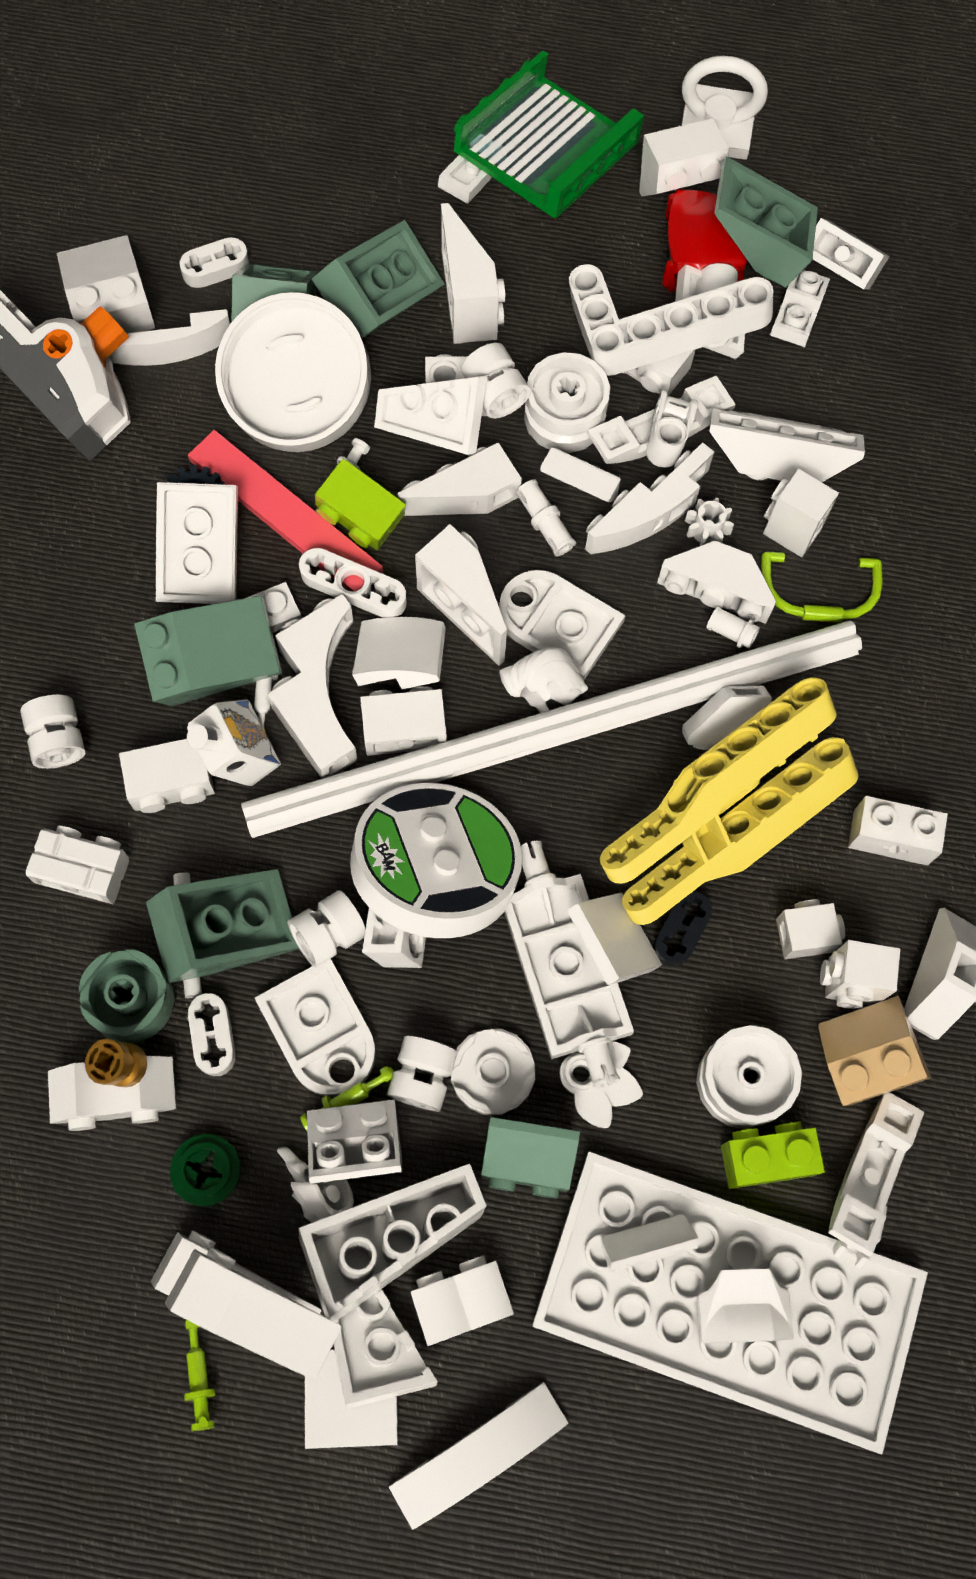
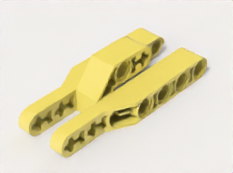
[600,678,859,925]

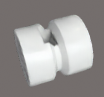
[461,343,530,419]
[20,694,86,769]
[287,890,366,968]
[387,1036,458,1112]

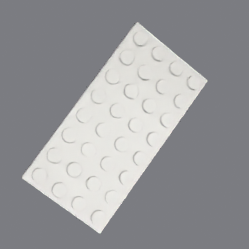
[532,1152,928,1455]

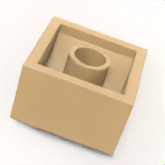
[818,996,931,1106]

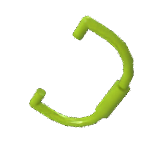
[761,552,883,623]

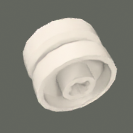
[524,352,610,453]
[696,1025,802,1129]

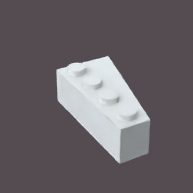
[299,1164,486,1322]

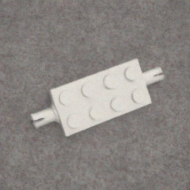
[504,841,634,1089]

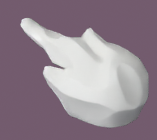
[277,1147,354,1223]

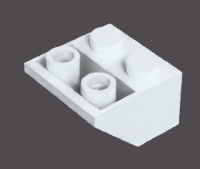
[307,1100,403,1184]

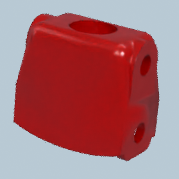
[662,189,747,292]

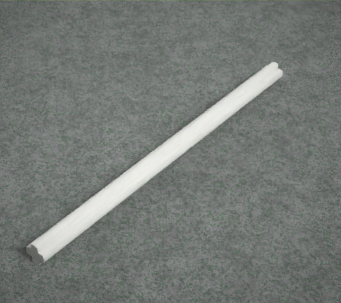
[241,620,862,838]

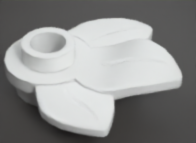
[560,1041,643,1128]

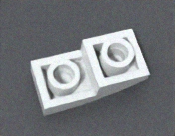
[770,270,830,347]

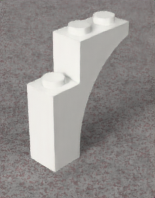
[268,594,358,779]

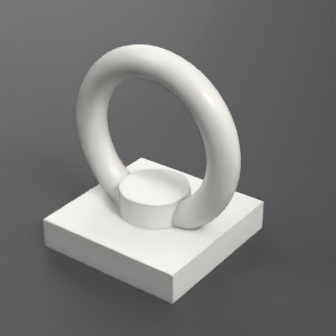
[682,56,768,160]

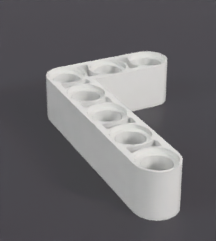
[569,264,773,376]

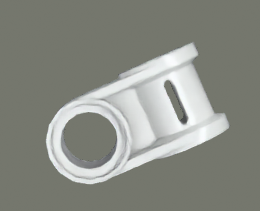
[646,390,698,468]

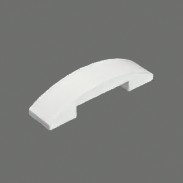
[109,309,230,366]
[587,376,736,464]
[829,1092,924,1257]
[389,1382,569,1530]

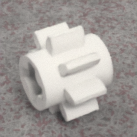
[685,498,734,546]

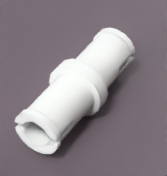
[515,479,576,557]

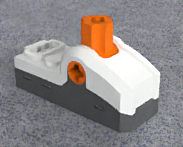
[0,290,131,461]

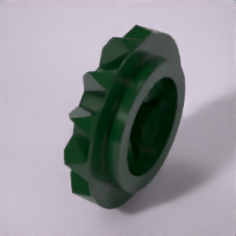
[170,1134,241,1206]

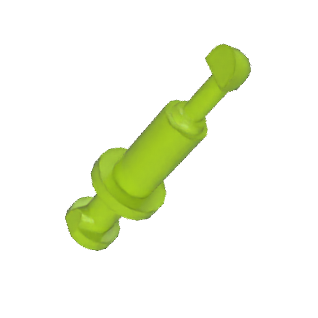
[300,1067,394,1132]
[184,1319,216,1431]

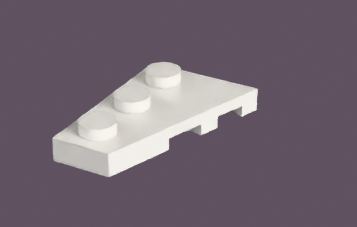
[374,375,487,455]
[333,1289,437,1409]

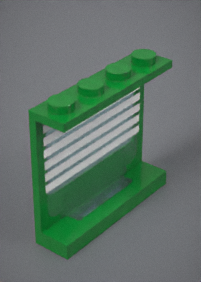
[454,50,645,219]

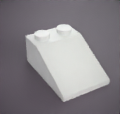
[441,203,505,344]
[57,235,156,333]
[415,524,507,666]

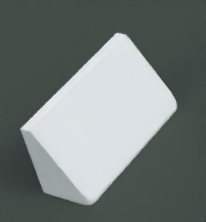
[540,447,621,502]
[601,1215,701,1272]

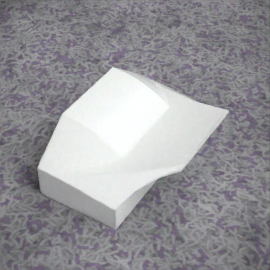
[697,1268,794,1343]

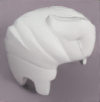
[499,647,588,713]

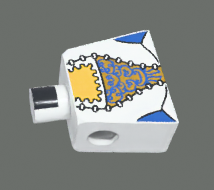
[187,700,281,786]

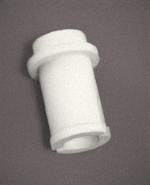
[706,606,760,648]

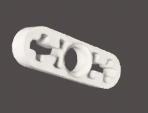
[299,548,407,618]

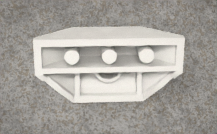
[710,408,865,482]

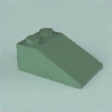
[714,156,818,288]
[312,220,445,339]
[134,596,282,707]
[146,869,299,983]

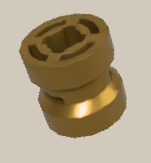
[85,1039,147,1088]

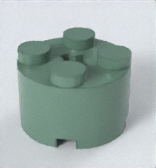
[79,949,176,1044]

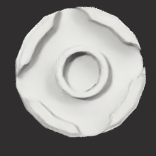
[451,1029,535,1115]

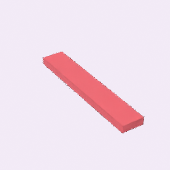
[188,430,383,592]

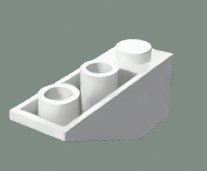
[397,443,522,516]

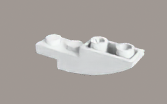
[585,443,714,554]

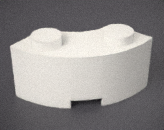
[48,1056,176,1131]

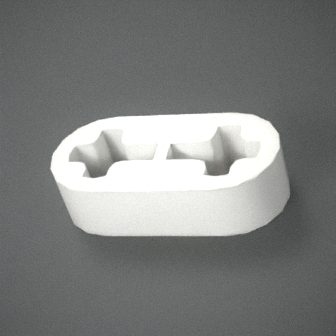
[179,237,249,288]
[188,994,236,1076]

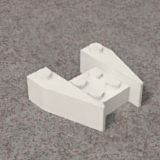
[150,1230,342,1380]

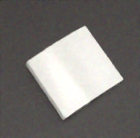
[352,617,446,689]

